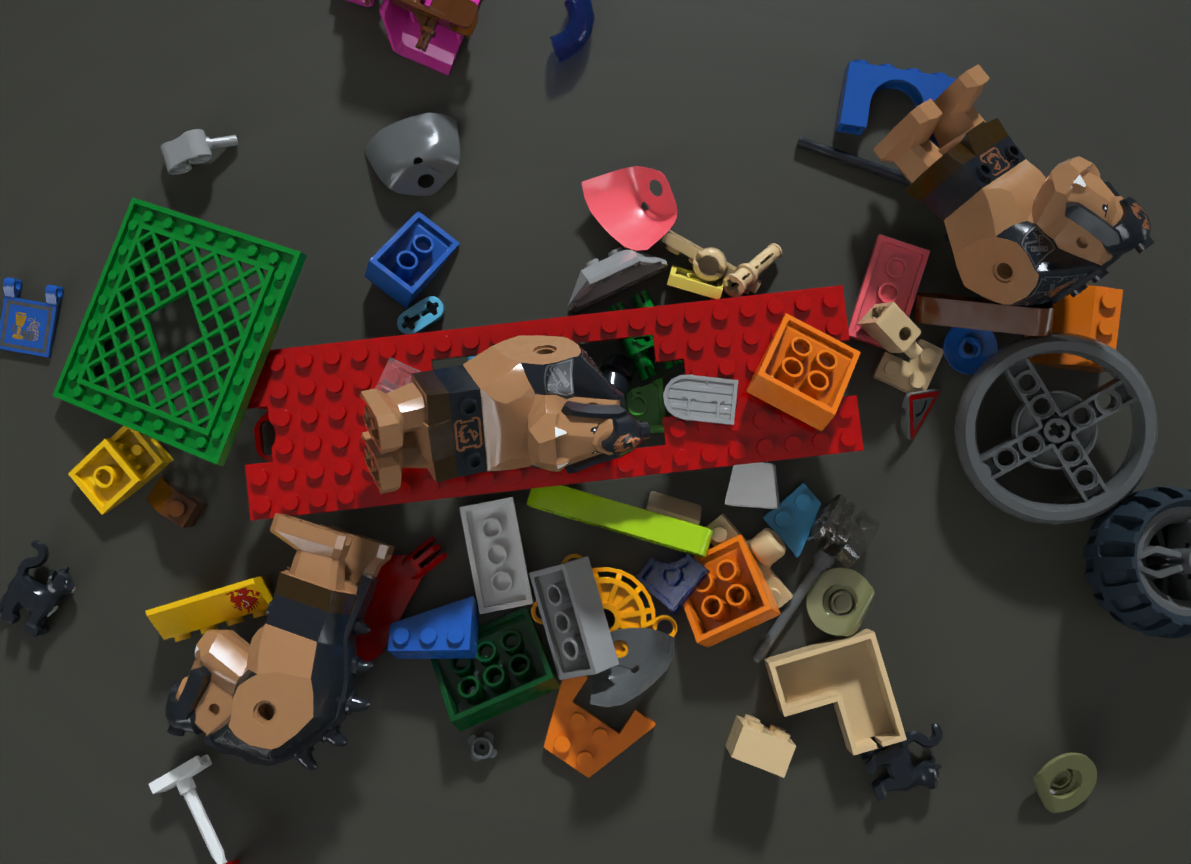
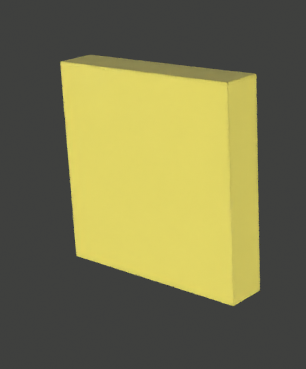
[667,264,723,299]

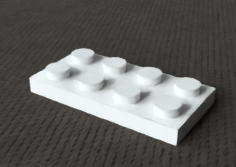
[459,497,534,614]

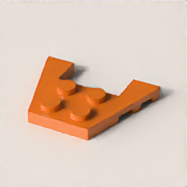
[544,675,656,778]

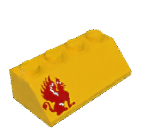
[145,575,274,642]

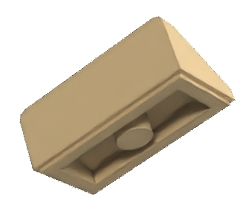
[645,491,702,525]

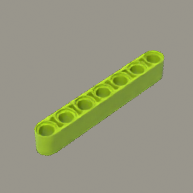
[526,485,713,558]

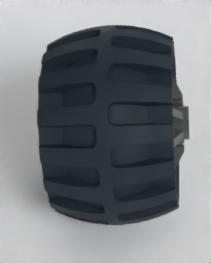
[1083,486,1191,639]

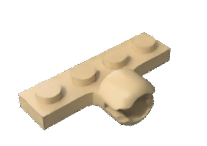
[662,230,762,294]
[706,513,793,608]

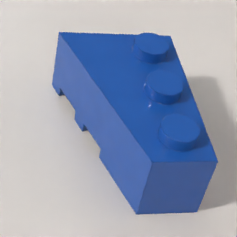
[388,596,479,659]

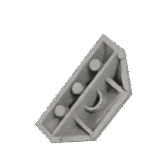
[568,247,668,315]

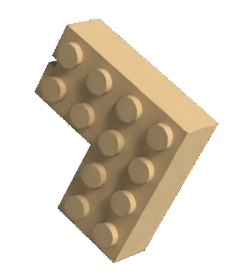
[764,629,907,755]

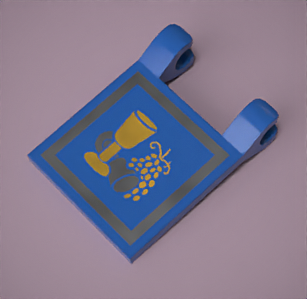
[0,277,64,358]

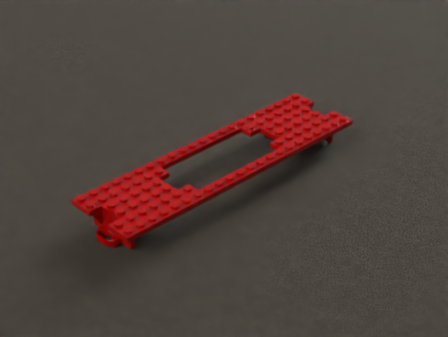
[234,285,864,521]

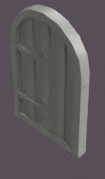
[663,374,738,425]

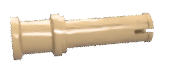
[722,243,782,297]

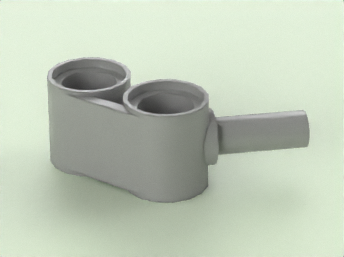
[160,129,238,175]

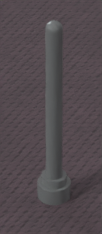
[753,548,836,663]

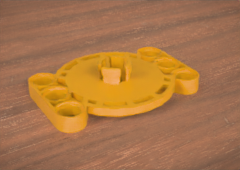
[531,553,677,667]

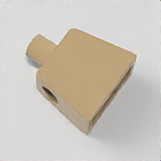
[857,302,923,360]

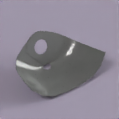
[364,112,460,196]
[590,628,675,707]

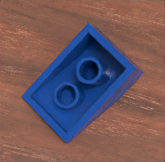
[364,211,460,309]

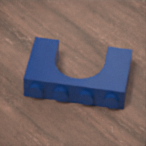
[835,60,956,148]

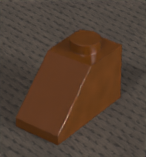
[146,477,207,528]

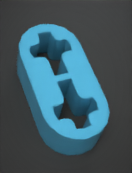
[397,296,445,335]

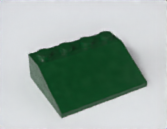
[431,606,561,732]

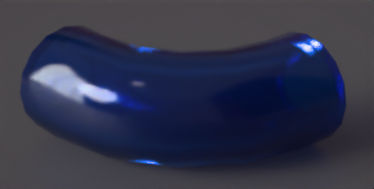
[550,0,595,62]

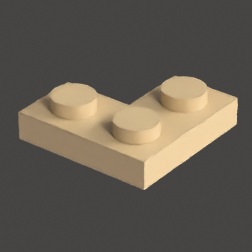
[872,339,944,393]

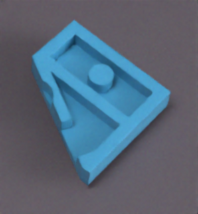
[762,483,821,557]

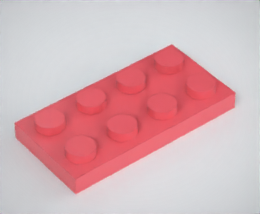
[848,234,930,350]

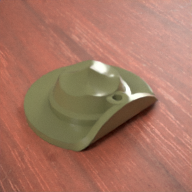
[806,568,875,637]
[1032,752,1097,813]

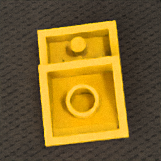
[68,426,174,515]

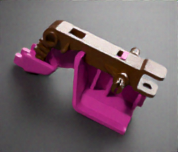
[345,0,481,76]

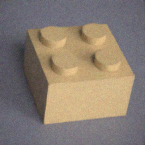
[725,714,796,778]

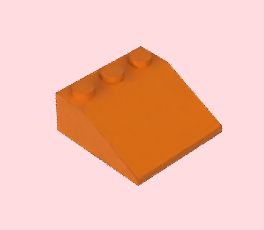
[1024,285,1123,373]
[746,313,861,431]
[669,534,781,648]

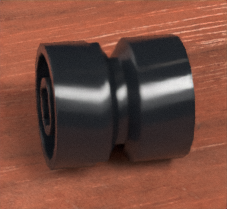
[600,353,636,399]

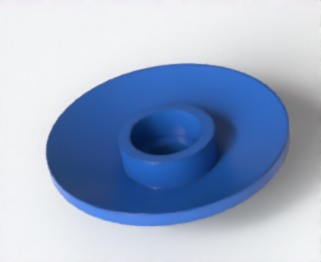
[943,327,998,374]

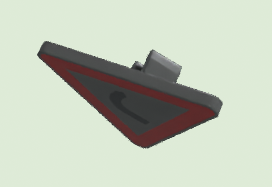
[901,388,940,440]

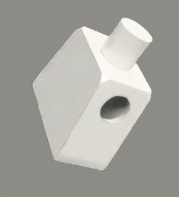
[725,462,780,509]

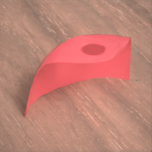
[581,166,678,251]

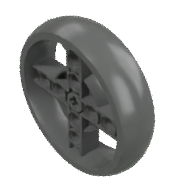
[954,332,1158,525]

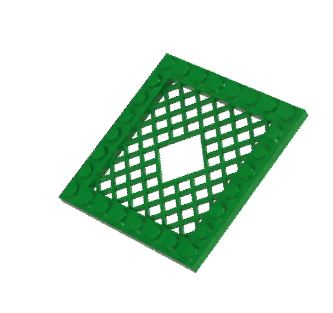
[52,197,307,466]

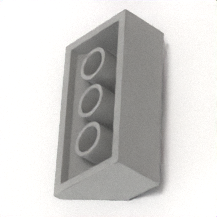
[529,556,619,680]

